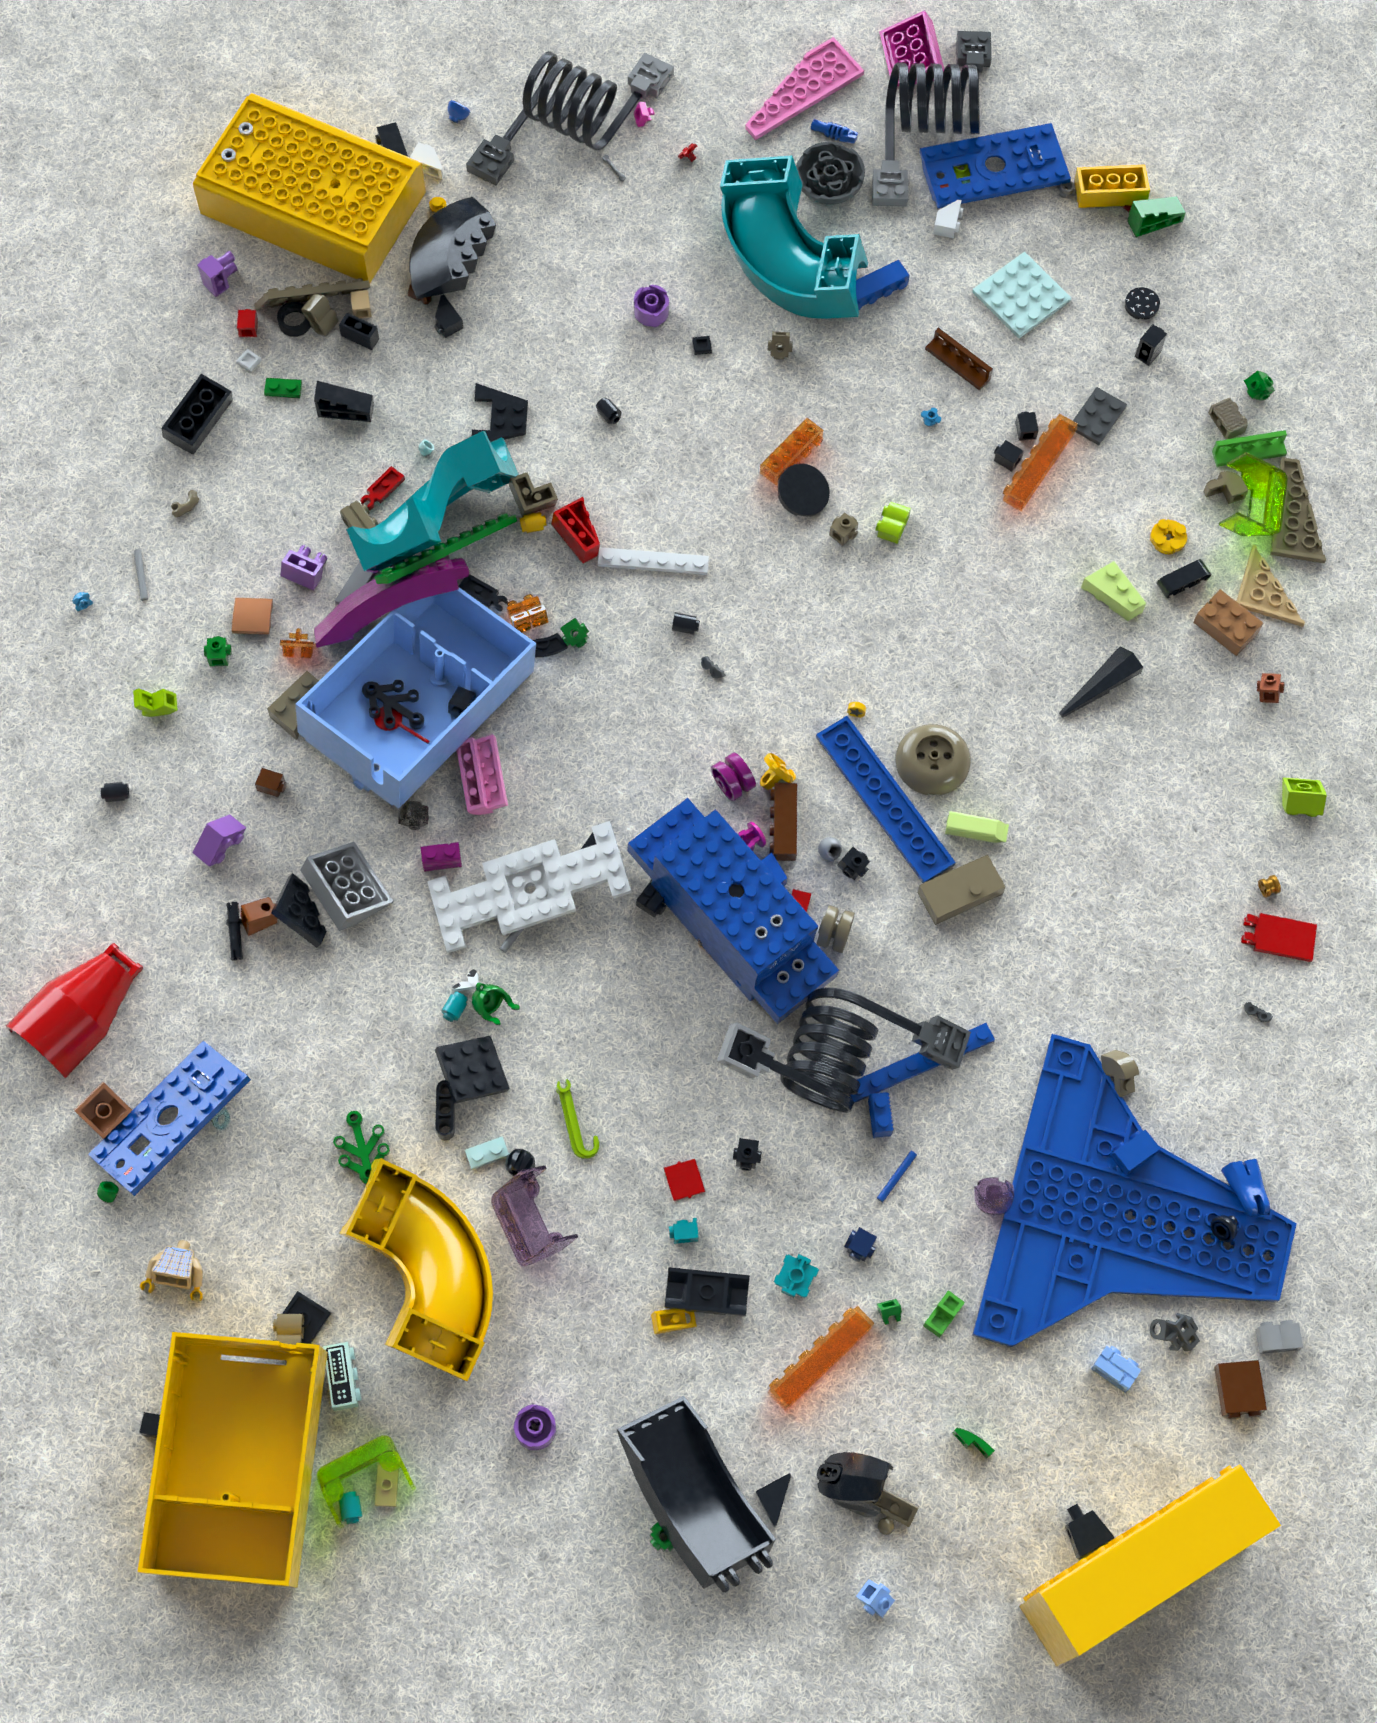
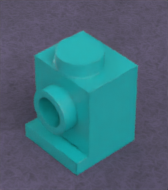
[669,1218,699,1244]

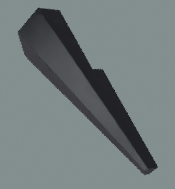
[1059,646,1143,718]

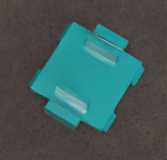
[773,1254,819,1298]

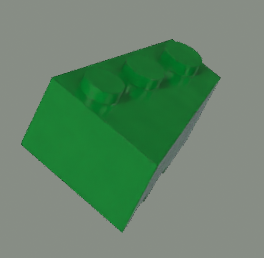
[1127,196,1186,237]

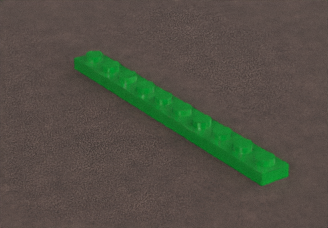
[375,513,517,584]

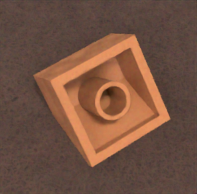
[74,1081,132,1139]

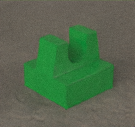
[877,1299,902,1325]

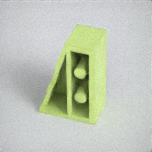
[1081,561,1146,621]

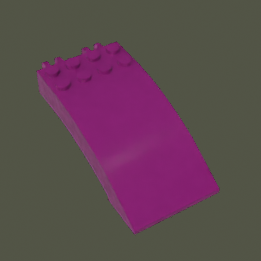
[314,555,470,648]

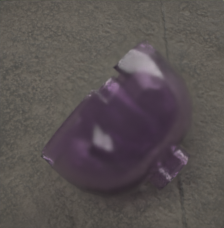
[974,1177,1015,1216]

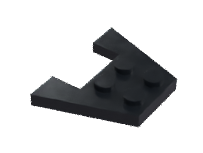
[471,383,528,443]

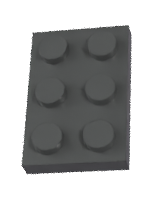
[1069,387,1127,445]

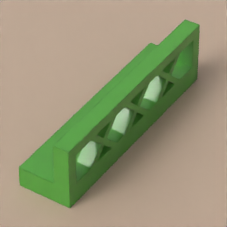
[1212,430,1287,467]

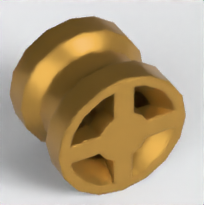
[1258,875,1281,898]

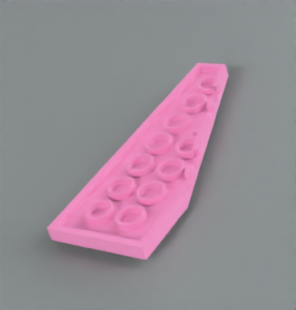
[745,37,864,140]

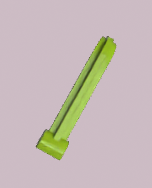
[556,1079,599,1159]

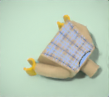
[140,1240,203,1301]

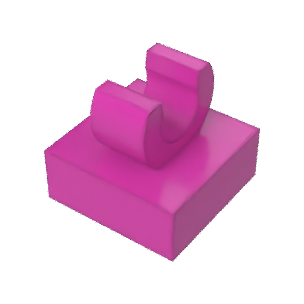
[633,102,655,127]

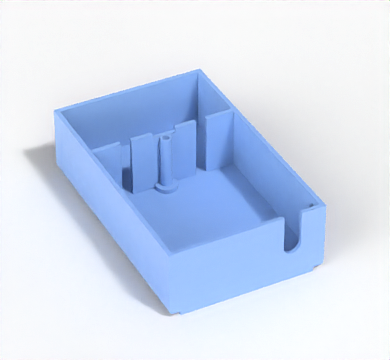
[296,588,536,808]

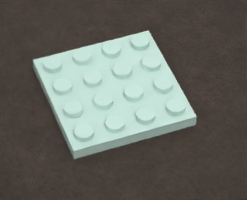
[972,252,1071,338]

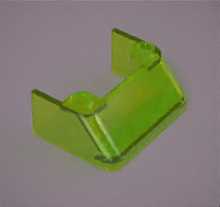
[1219,452,1288,536]
[316,1435,416,1529]

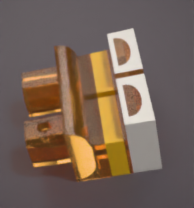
[507,594,549,633]

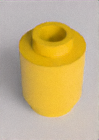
[519,512,547,533]

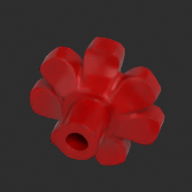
[678,143,698,162]

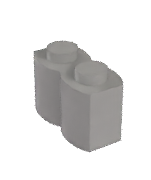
[1255,1320,1303,1354]

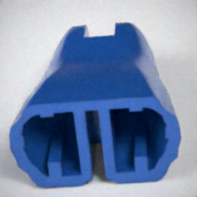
[1221,1159,1270,1217]

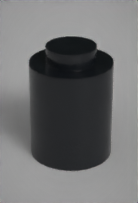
[672,612,700,635]

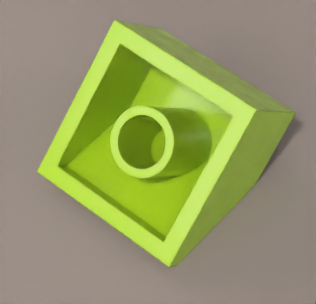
[1282,777,1327,817]

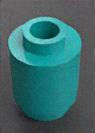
[441,991,468,1022]
[338,1491,363,1525]

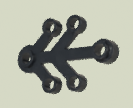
[362,680,424,729]

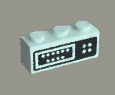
[323,1342,362,1411]

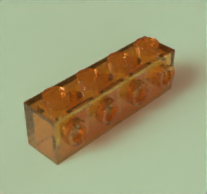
[760,418,823,485]

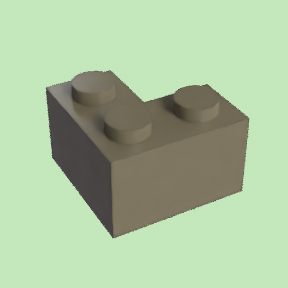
[508,472,558,517]

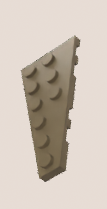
[254,278,370,311]
[1270,457,1326,564]

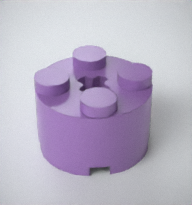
[634,285,669,327]
[514,1404,556,1450]

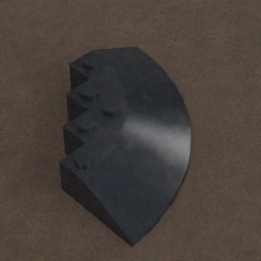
[409,197,496,299]

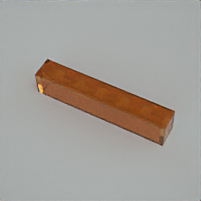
[1003,413,1078,511]
[768,1305,875,1411]

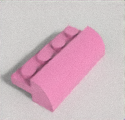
[457,734,508,815]

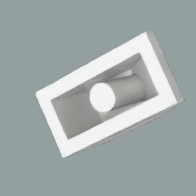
[410,142,443,179]

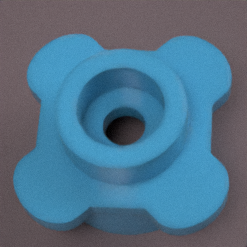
[921,408,941,426]
[72,592,93,611]

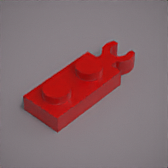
[360,466,405,510]

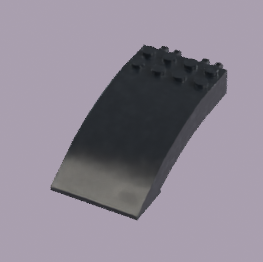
[617,1396,776,1593]

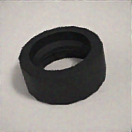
[277,302,311,337]

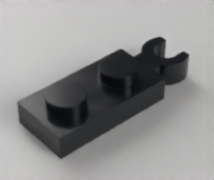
[458,574,508,611]

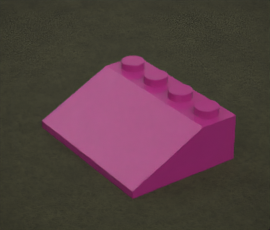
[879,10,944,87]

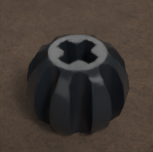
[505,1149,535,1178]

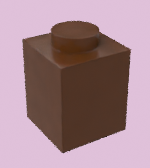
[255,768,287,798]

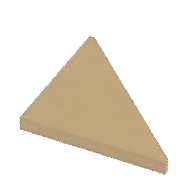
[1236,545,1305,627]

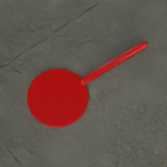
[374,706,430,744]

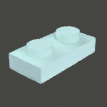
[465,1136,509,1170]

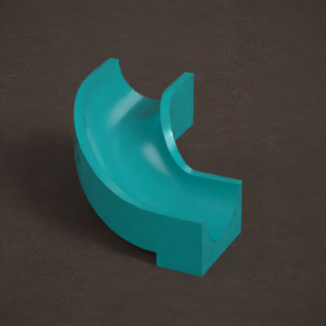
[720,155,869,319]
[346,431,519,573]

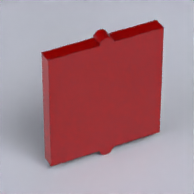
[664,1159,705,1201]

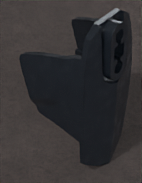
[817,1452,894,1517]

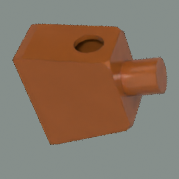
[241,897,277,936]

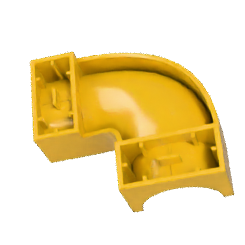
[339,1158,493,1381]

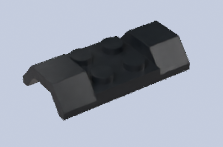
[664,1267,750,1316]

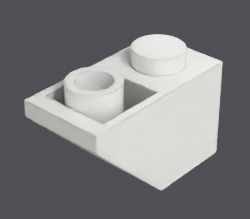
[933,200,963,238]

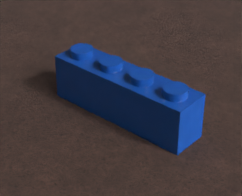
[856,260,910,310]

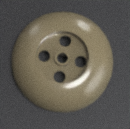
[895,724,971,795]

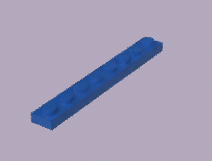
[849,1023,995,1103]

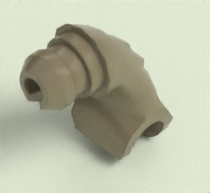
[171,490,199,517]

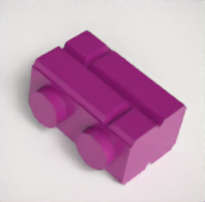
[420,842,462,872]

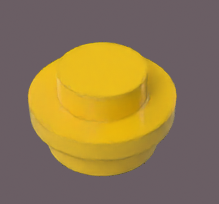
[429,197,447,213]

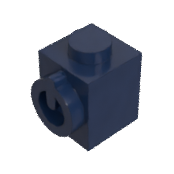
[844,1227,877,1262]

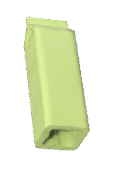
[945,811,1009,843]

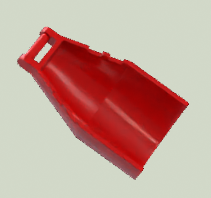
[6,943,143,1078]

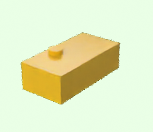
[1074,164,1150,208]

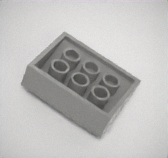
[300,842,393,931]

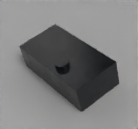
[161,374,233,455]

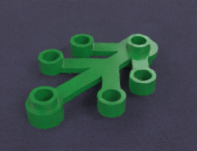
[333,1111,390,1184]

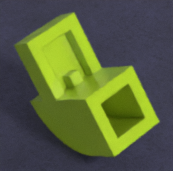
[133,688,178,717]

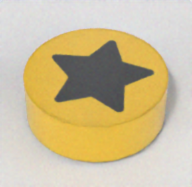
[847,702,867,718]

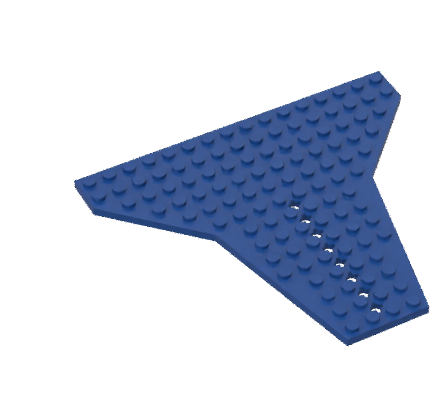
[972,1034,1297,1347]

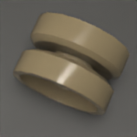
[817,905,855,953]

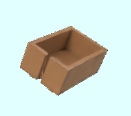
[1193,589,1263,656]

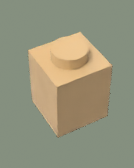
[350,290,372,318]

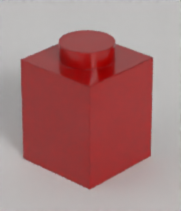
[237,309,258,337]

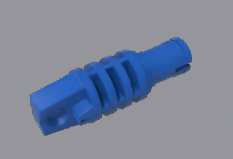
[811,119,858,144]

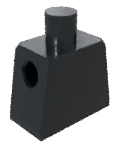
[1065,1504,1115,1559]

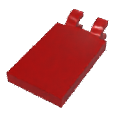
[1241,913,1317,962]

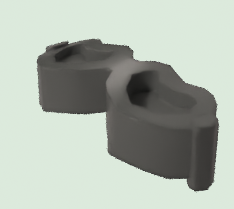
[701,656,726,678]
[1244,1002,1273,1022]

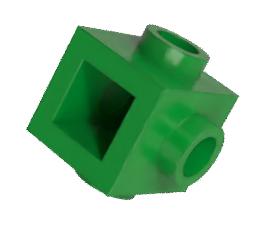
[1244,371,1275,401]
[560,618,589,648]
[204,636,232,667]
[649,1522,674,1552]

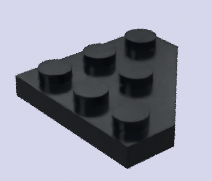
[271,873,327,948]

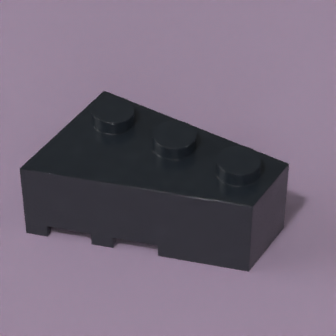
[314,380,374,422]

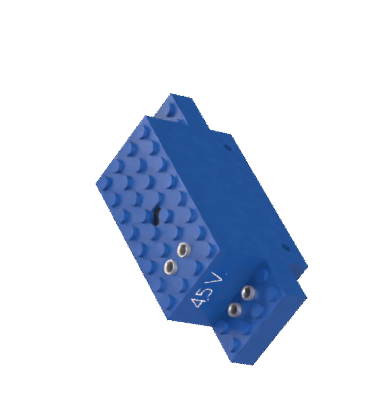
[627,798,839,1025]

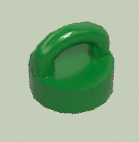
[97,1181,119,1203]

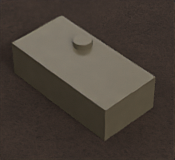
[917,854,1006,925]

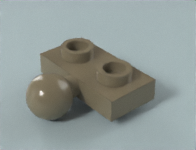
[874,1489,919,1535]

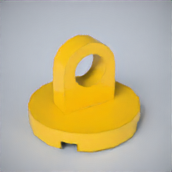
[760,753,796,790]

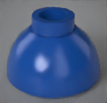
[447,100,471,123]

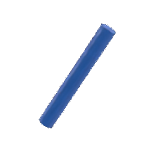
[877,1151,917,1203]

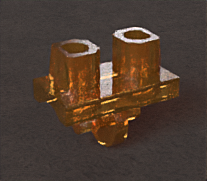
[280,628,316,659]

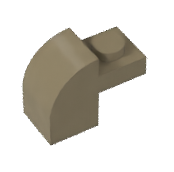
[1203,471,1248,504]
[1101,1050,1139,1097]

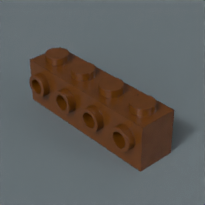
[769,783,797,861]

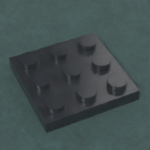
[435,1035,510,1104]

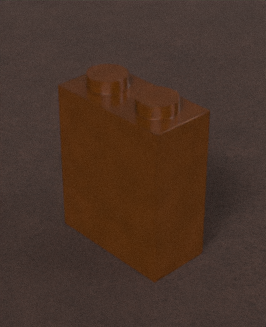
[1214,1360,1267,1419]

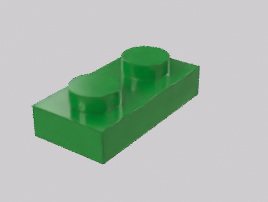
[264,378,302,398]

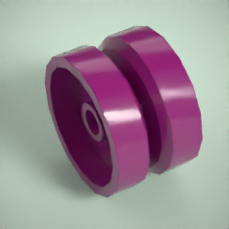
[711,752,756,801]

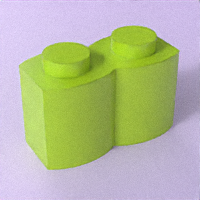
[875,501,911,544]

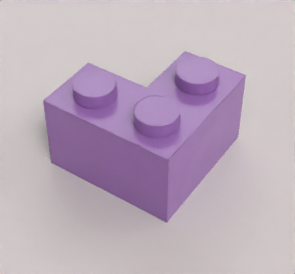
[192,814,246,867]

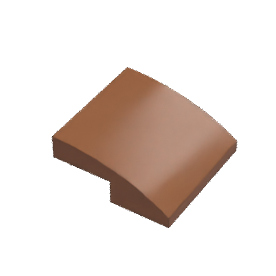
[232,598,273,634]

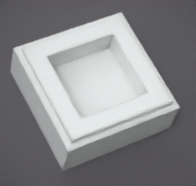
[236,349,262,373]

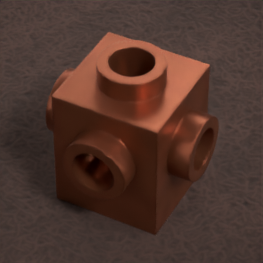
[1257,673,1285,703]

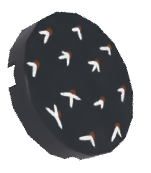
[1125,287,1160,320]

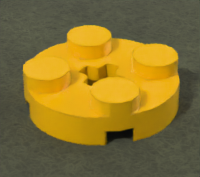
[1150,519,1187,555]

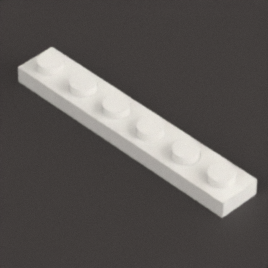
[598,547,709,575]

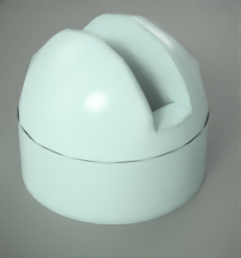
[418,439,434,456]

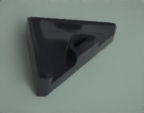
[756,1473,791,1527]

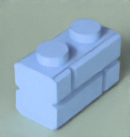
[1091,1346,1141,1393]

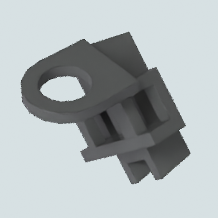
[1150,1313,1200,1351]

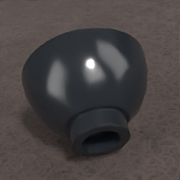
[1210,1215,1238,1243]

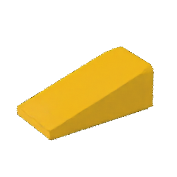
[651,1309,697,1334]

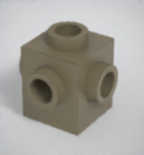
[767,331,793,360]
[829,512,859,546]

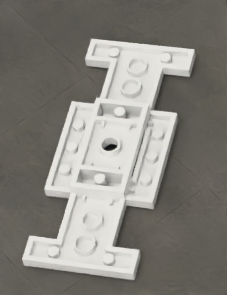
[427,821,632,953]

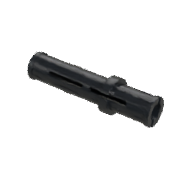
[226,902,243,961]

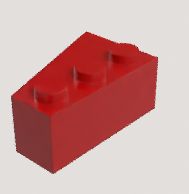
[551,497,600,564]

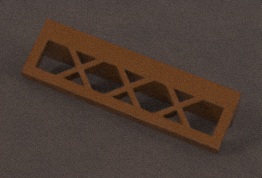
[925,327,993,391]

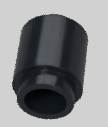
[596,398,622,424]
[101,782,130,802]

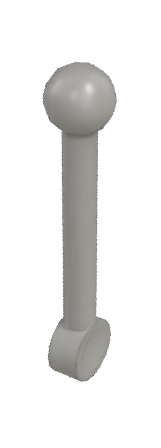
[603,155,626,181]

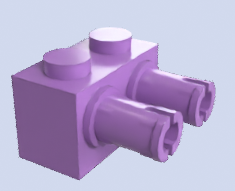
[197,251,238,297]
[280,545,328,591]

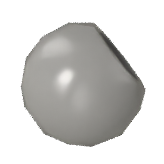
[818,837,842,861]

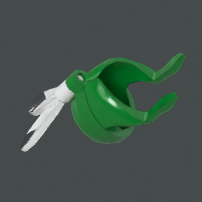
[452,969,520,1025]

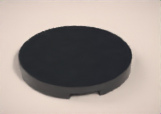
[777,463,830,517]

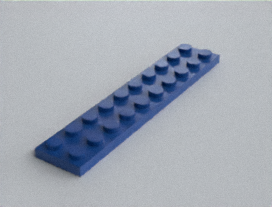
[816,716,956,883]

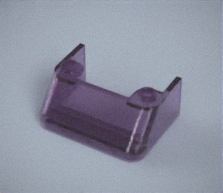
[491,1165,578,1266]

